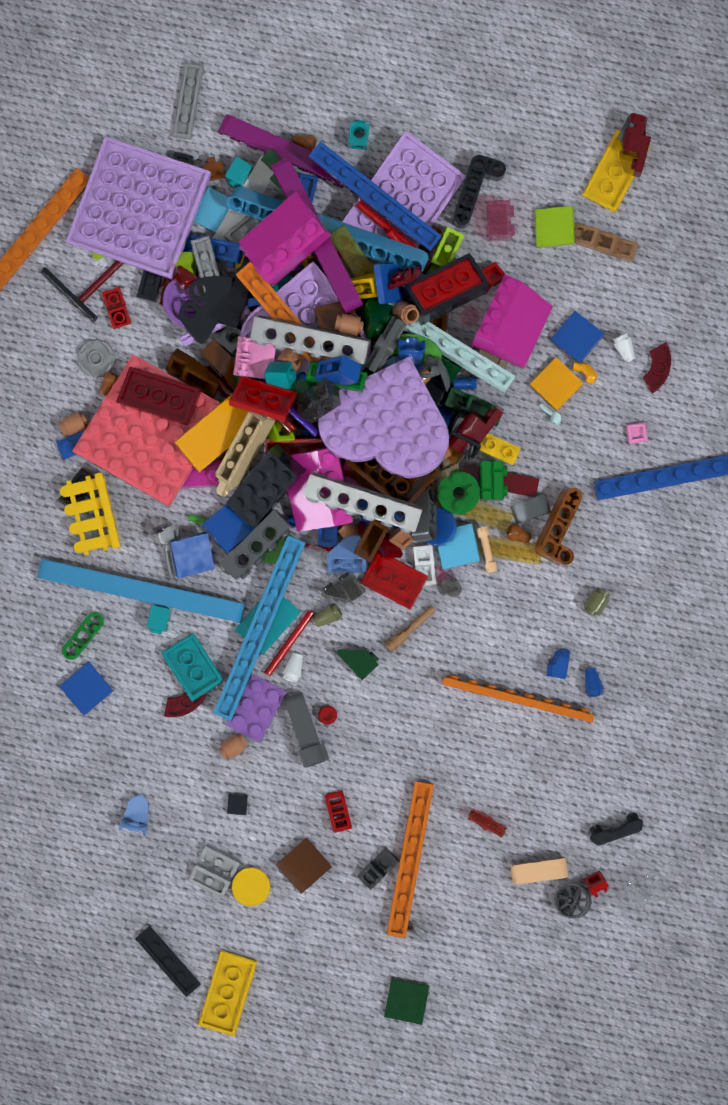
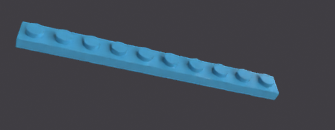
[213,536,306,721]

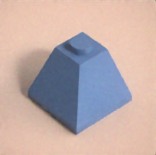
[327,534,366,573]

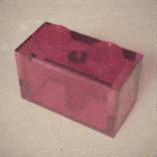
[486,200,515,242]

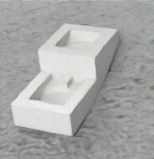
[413,545,436,586]

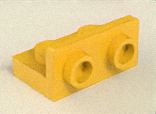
[479,433,521,465]

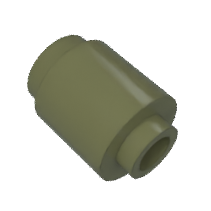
[584,587,610,617]

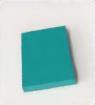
[234,596,301,655]
[161,632,224,702]

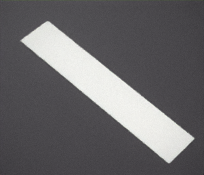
[213,155,274,264]

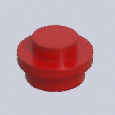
[318,705,337,725]

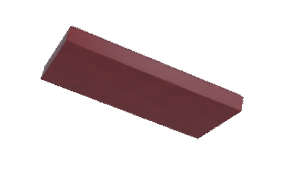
[116,367,201,426]

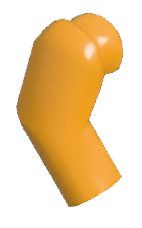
[572,361,597,384]

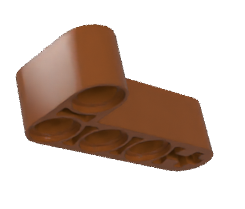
[535,488,582,565]

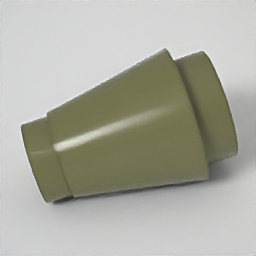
[313,603,342,627]

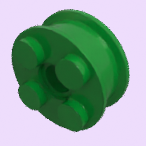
[437,471,480,515]

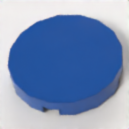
[425,508,457,547]

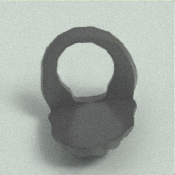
[417,356,450,392]

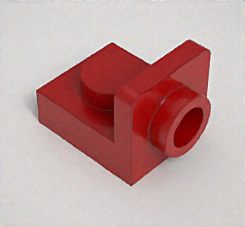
[481,262,505,295]

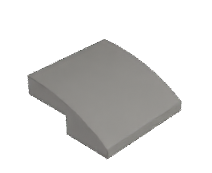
[188,844,241,898]

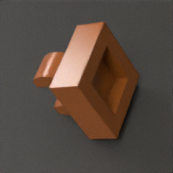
[203,156,225,181]

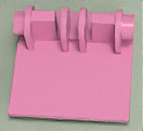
[234,336,276,379]

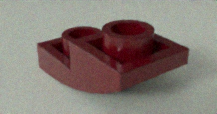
[388,266,421,290]

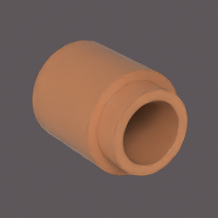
[393,301,419,324]
[335,313,364,336]
[58,411,88,436]
[219,733,248,760]

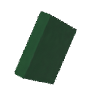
[384,978,430,1025]

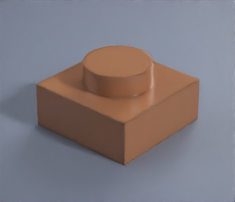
[388,527,414,550]

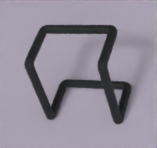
[448,406,486,458]

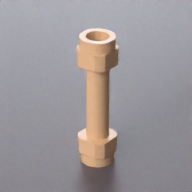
[476,526,498,573]

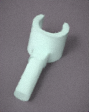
[539,403,561,426]

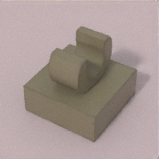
[434,458,460,481]

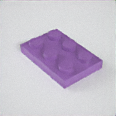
[226,674,287,743]

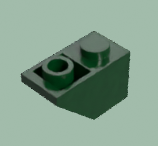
[359,297,393,339]

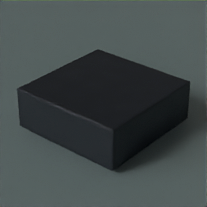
[227,794,248,815]

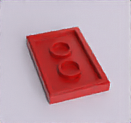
[229,376,297,422]
[360,550,429,610]

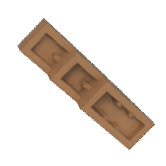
[574,222,639,262]

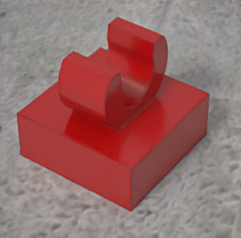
[583,871,609,898]

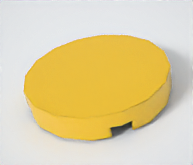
[232,867,270,906]

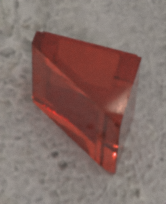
[174,265,198,291]

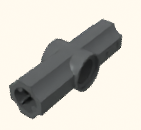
[364,316,407,373]

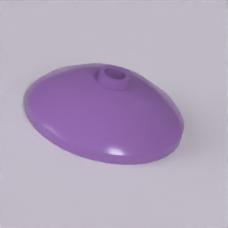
[163,275,204,328]

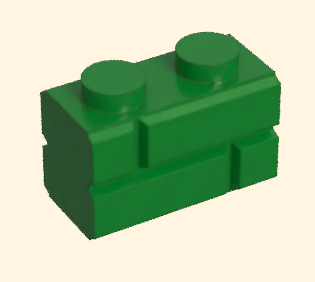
[480,461,508,501]

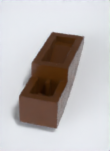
[200,339,236,390]
[166,348,220,399]
[354,505,396,562]

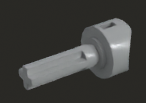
[153,524,181,579]

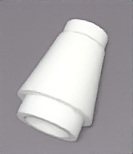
[613,333,636,363]
[282,653,303,683]

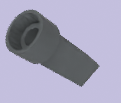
[284,692,329,768]

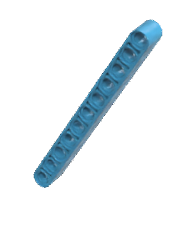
[227,187,428,273]
[37,559,245,623]

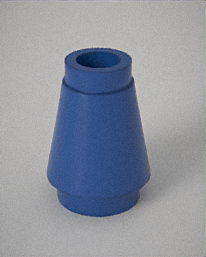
[585,668,604,697]

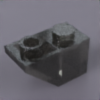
[321,572,366,603]

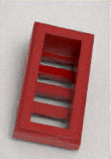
[324,790,353,833]

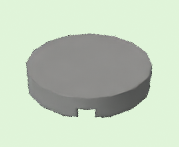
[78,340,116,378]

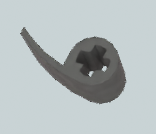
[511,494,551,524]

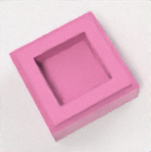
[626,422,648,444]

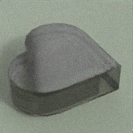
[437,573,462,597]

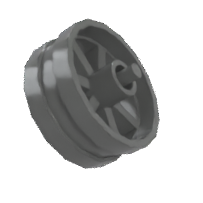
[554,883,592,919]

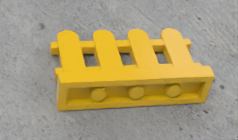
[60,472,122,556]

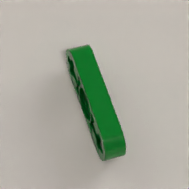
[62,612,104,660]

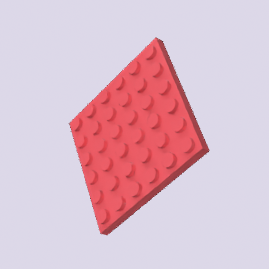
[72,355,220,507]

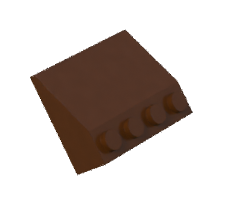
[342,458,440,519]

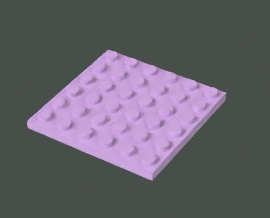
[66,136,212,280]

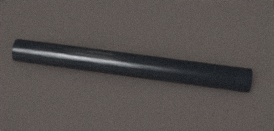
[41,267,98,322]

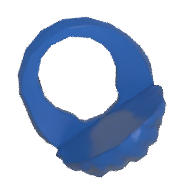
[397,338,426,369]

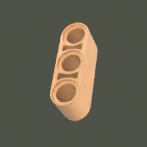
[510,857,569,885]

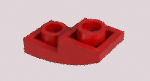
[102,287,132,329]

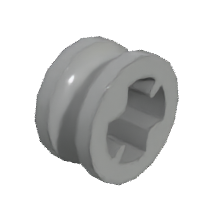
[408,923,427,941]

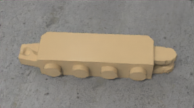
[216,411,276,497]

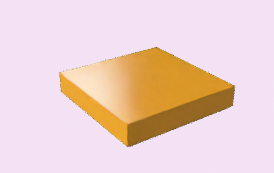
[529,357,583,411]

